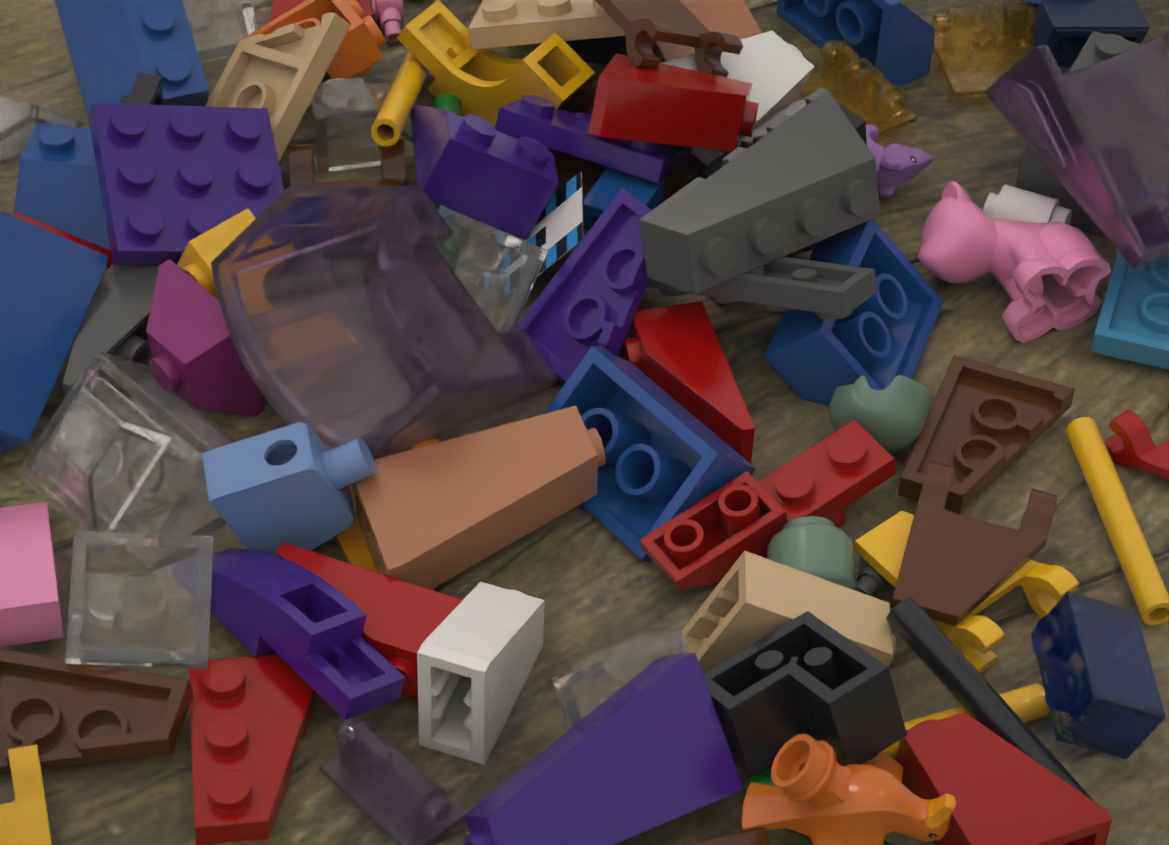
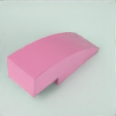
[0,501,64,647]

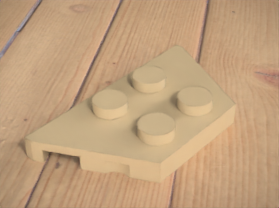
[205,12,351,162]

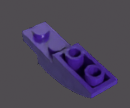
[175,548,405,721]

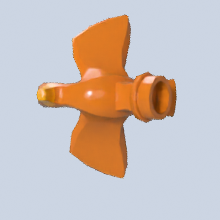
[742,734,956,845]

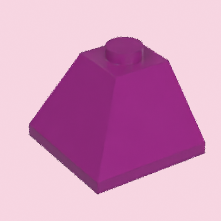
[146,259,265,417]

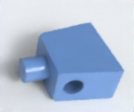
[202,422,377,555]

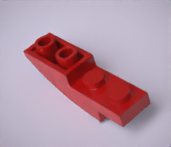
[639,419,896,590]

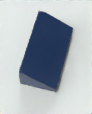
[1031,0,1150,67]

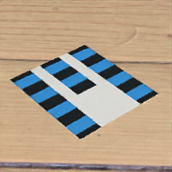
[500,171,583,307]

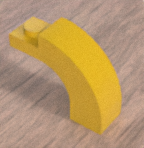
[397,0,595,127]

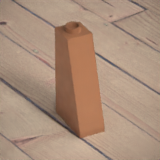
[351,406,606,590]

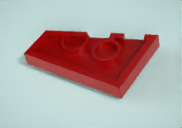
[188,654,316,845]

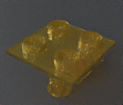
[932,1,1061,97]
[792,40,917,136]

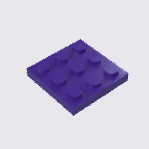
[88,103,297,267]

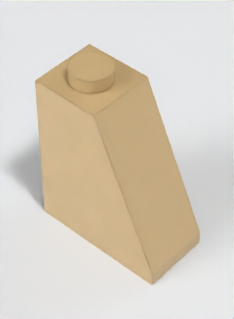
[680,551,896,673]

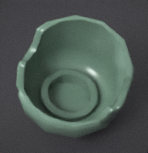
[828,375,933,454]

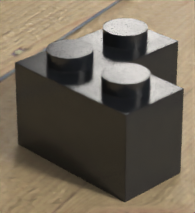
[703,611,907,776]

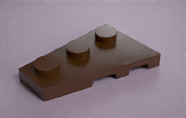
[0,649,193,774]

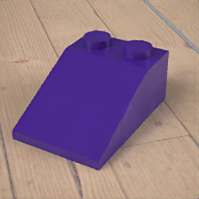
[410,104,559,240]

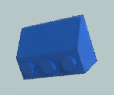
[54,0,209,122]
[776,0,936,96]
[14,124,111,250]
[764,219,943,406]
[544,346,756,562]

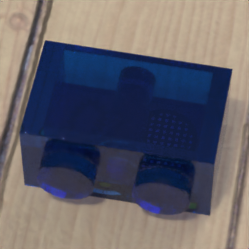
[1031,591,1166,759]

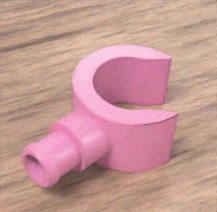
[371,0,403,43]

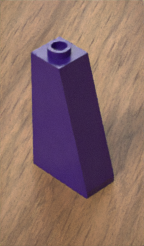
[464,653,744,845]

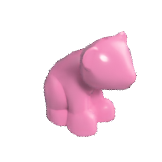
[918,181,1111,343]

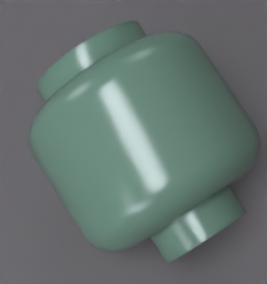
[767,516,856,591]

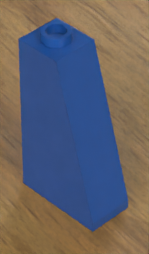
[0,212,108,456]

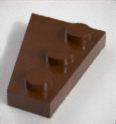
[898,355,1075,513]

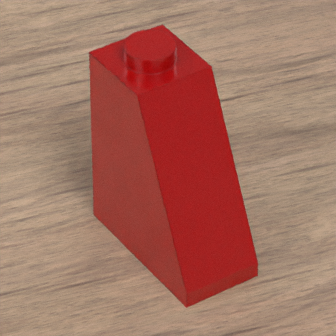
[588,53,759,152]
[896,712,1112,845]

